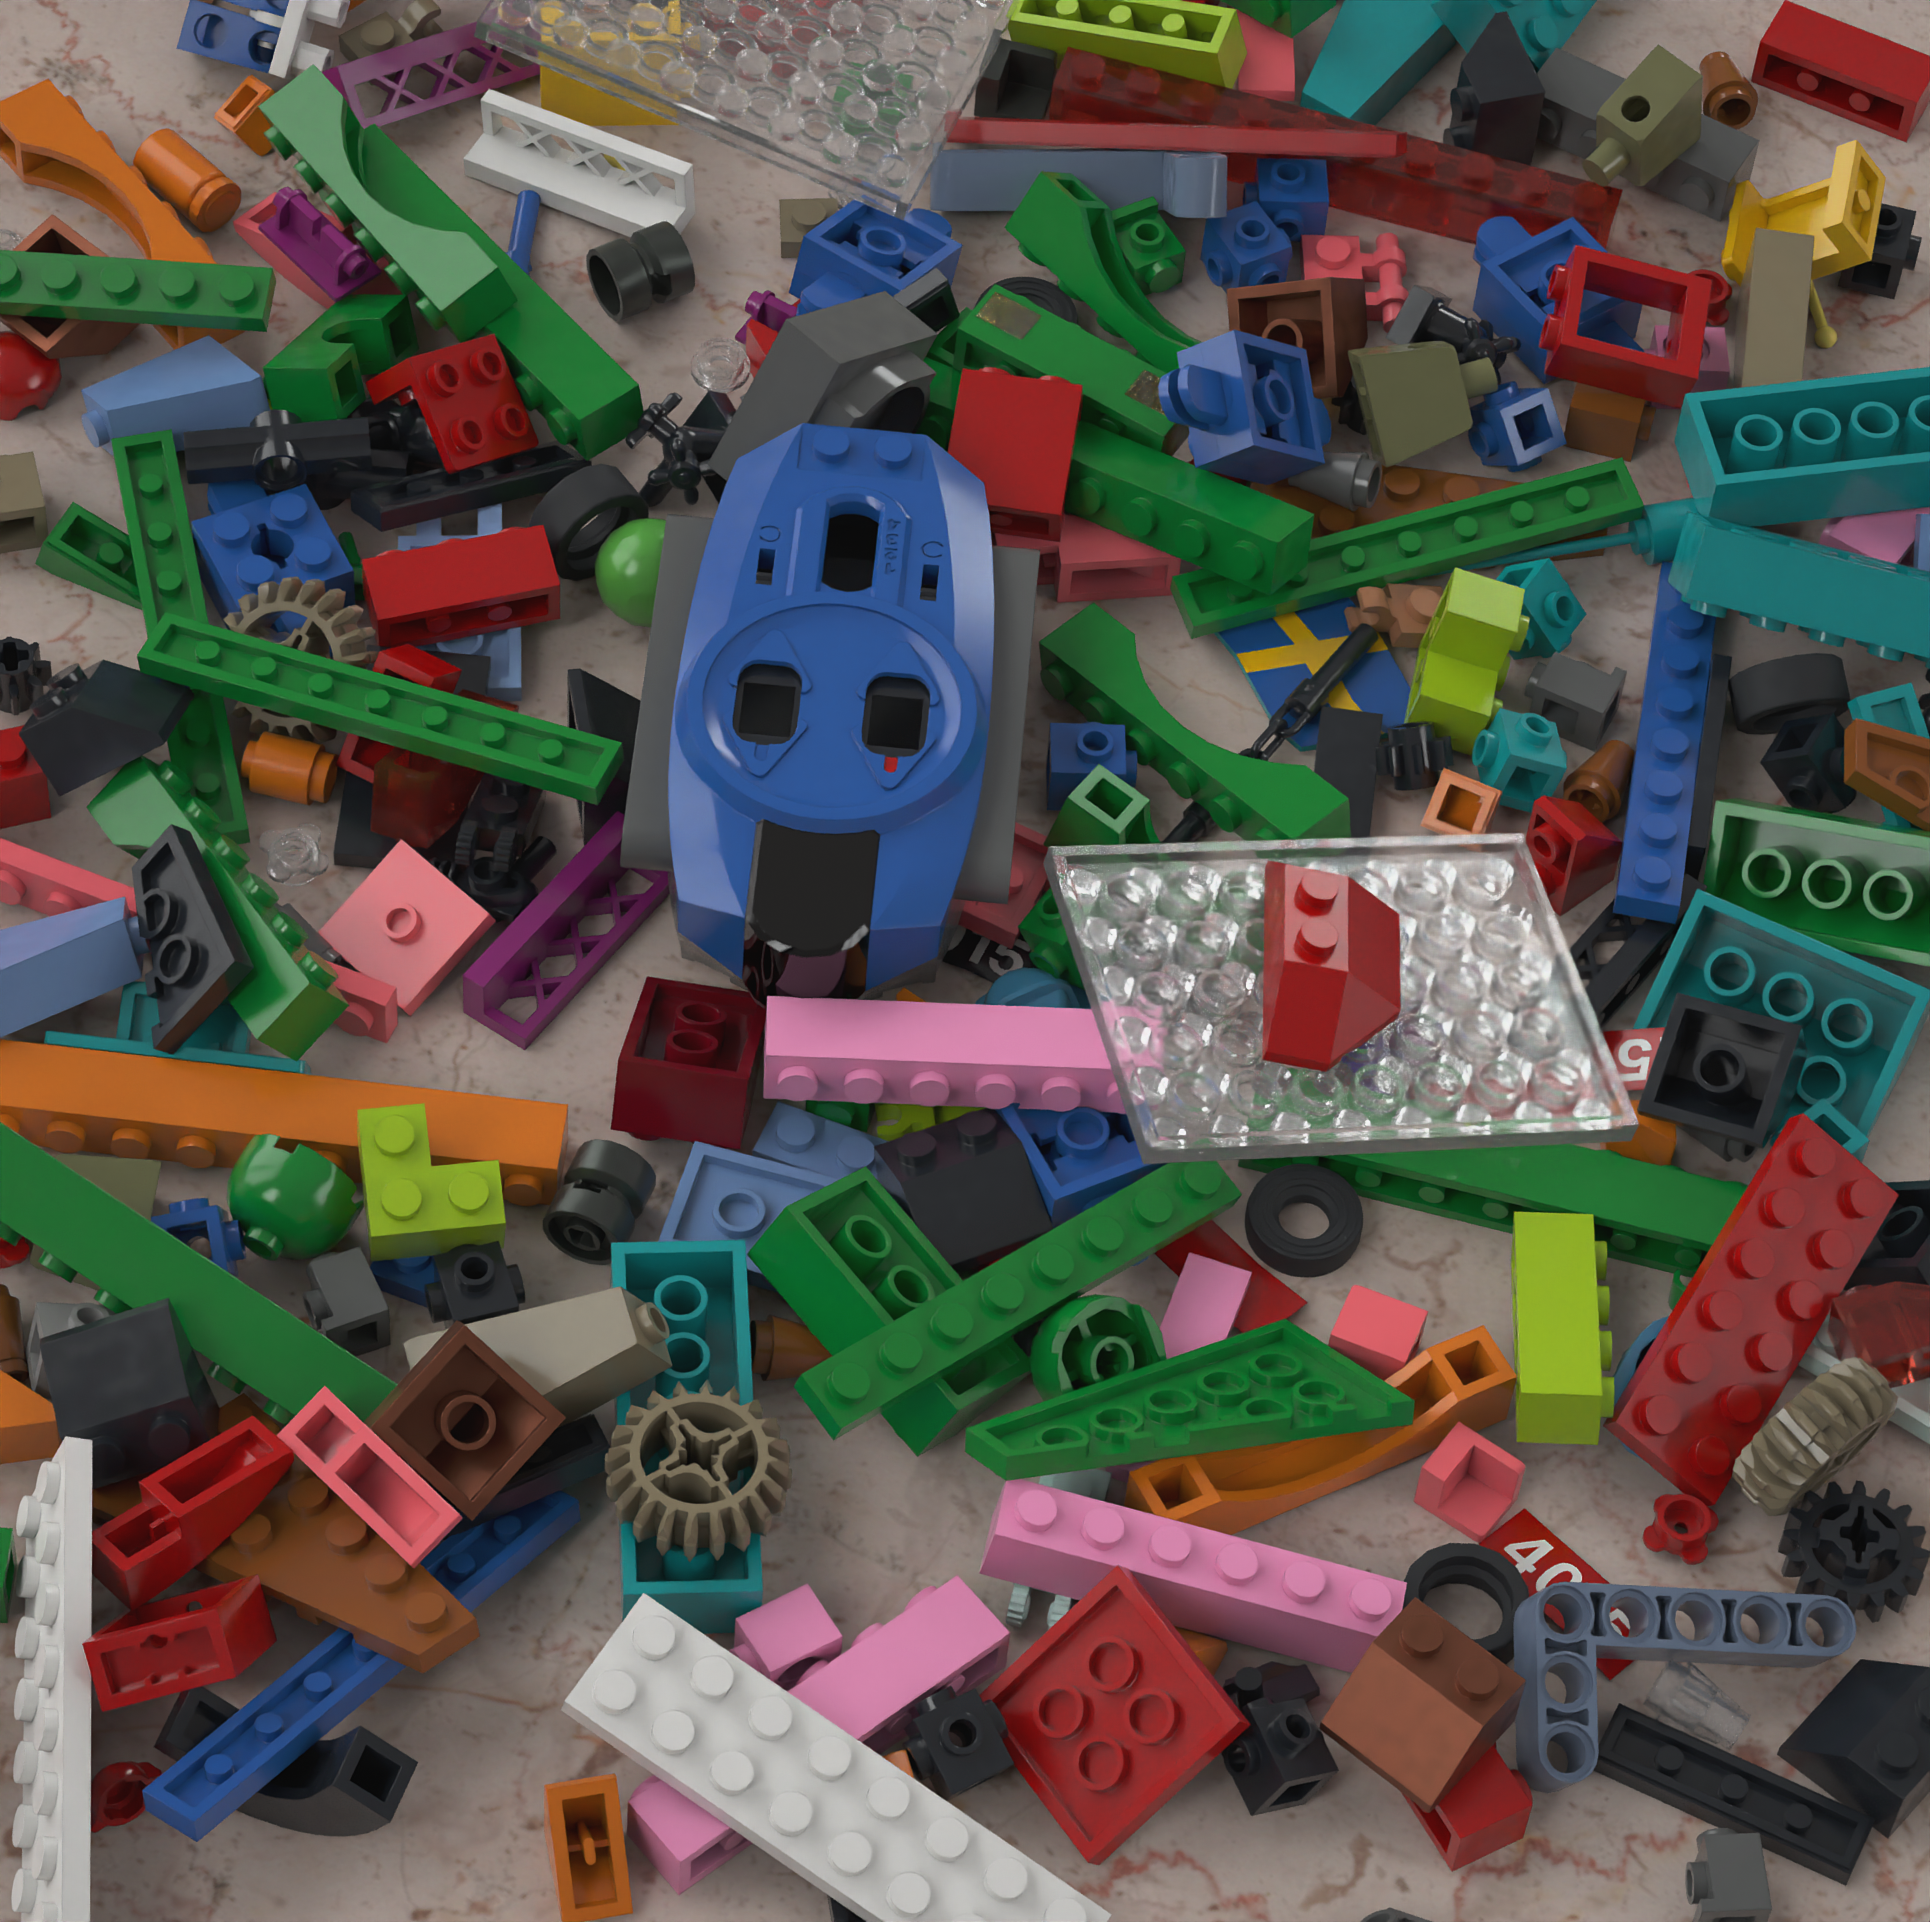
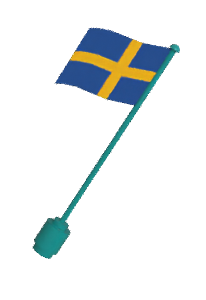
[1214,497,1699,752]

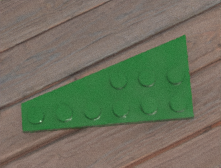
[965,1319,1415,1481]

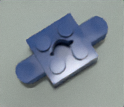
[789,191,963,316]
[1473,216,1644,384]
[1158,330,1332,485]
[191,479,355,659]
[995,1103,1172,1266]

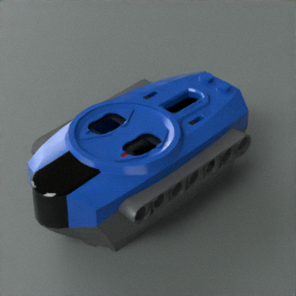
[620,423,1040,1010]

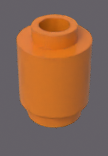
[241,731,338,806]

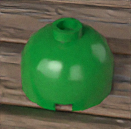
[226,1134,364,1261]
[1029,1294,1167,1401]

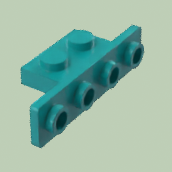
[44,981,311,1075]

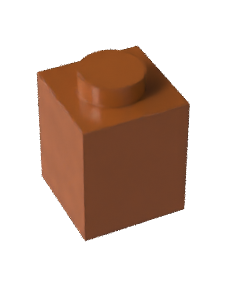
[1563,382,1657,462]

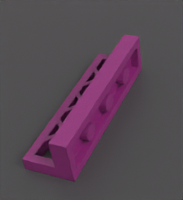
[322,4,540,129]
[463,811,670,1050]

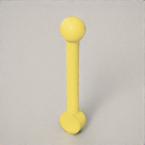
[1809,280,1837,349]

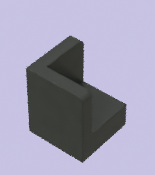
[974,36,1057,119]

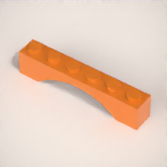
[0,79,245,350]
[1124,1325,1517,1535]

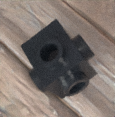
[1838,203,1922,299]
[1760,713,1857,814]
[424,1241,525,1329]
[902,1686,1014,1801]
[1221,1697,1339,1816]

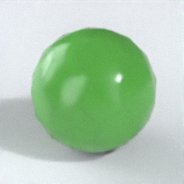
[595,518,666,627]

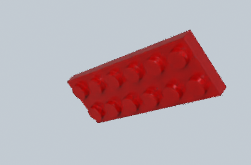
[1603,1113,1899,1507]

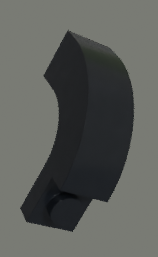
[154,1686,418,1837]

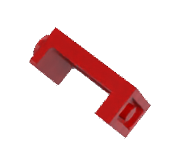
[948,367,1083,542]

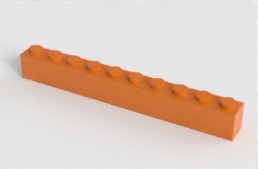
[0,1039,568,1206]

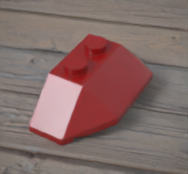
[1262,860,1401,1072]

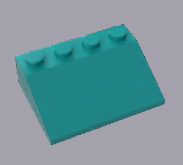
[1632,889,1930,1138]

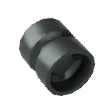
[586,221,695,321]
[543,1139,656,1265]

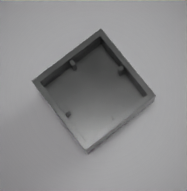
[708,291,938,481]

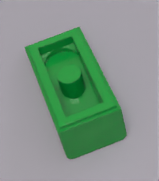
[35,502,142,610]

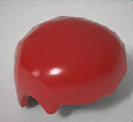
[0,330,62,421]

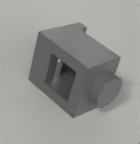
[1524,652,1627,751]
[303,1246,391,1357]
[1685,1828,1772,1922]

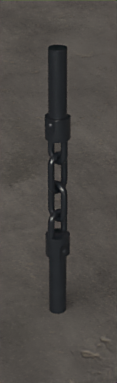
[1161,623,1378,861]

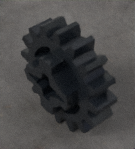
[1778,1480,1930,1623]

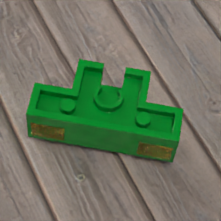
[953,284,1190,456]

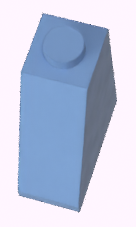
[81,335,270,457]
[0,897,151,1038]

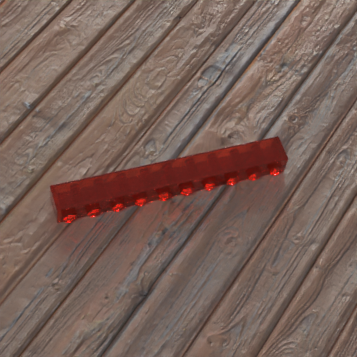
[1049,47,1623,252]

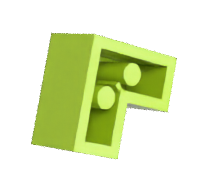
[1404,567,1530,756]
[357,1103,506,1262]

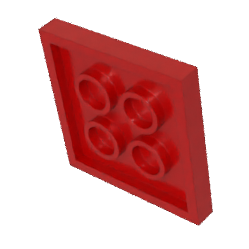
[979,1565,1251,1865]

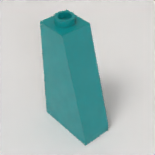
[1297,0,1456,158]

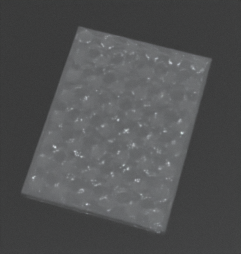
[474,0,1019,221]
[1043,833,1639,1164]

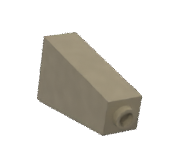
[1733,228,1814,388]
[403,1286,672,1428]

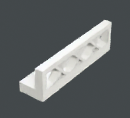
[463,89,696,237]

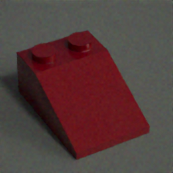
[611,976,766,1149]

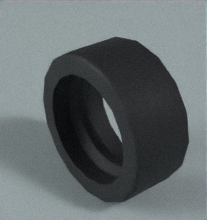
[529,464,649,581]
[1728,653,1851,735]
[1402,1543,1529,1665]

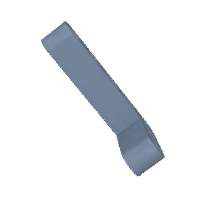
[930,148,1227,218]
[1513,1582,1857,1793]

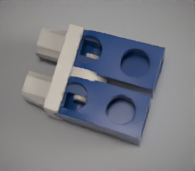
[176,0,350,80]

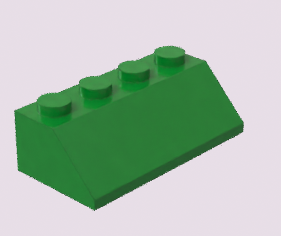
[1703,798,1930,967]
[747,1166,1031,1457]

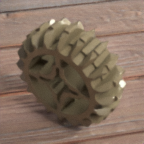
[223,576,379,742]
[1732,1357,1898,1516]
[605,1380,792,1563]

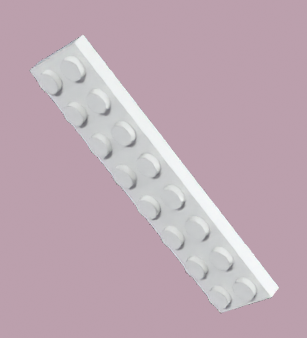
[11,1436,92,1922]
[561,1593,1112,1922]

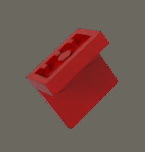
[365,334,539,474]

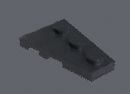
[132,824,254,1055]

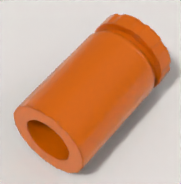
[133,128,242,232]

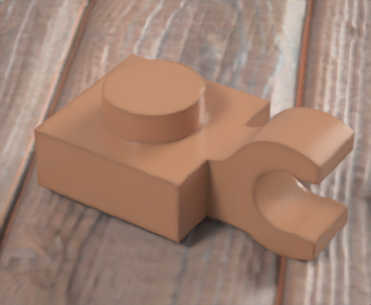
[1344,583,1443,648]

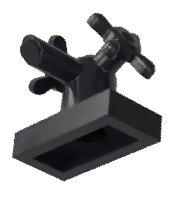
[1386,285,1521,385]
[625,391,736,507]

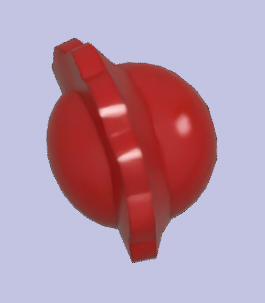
[91,1761,162,1833]

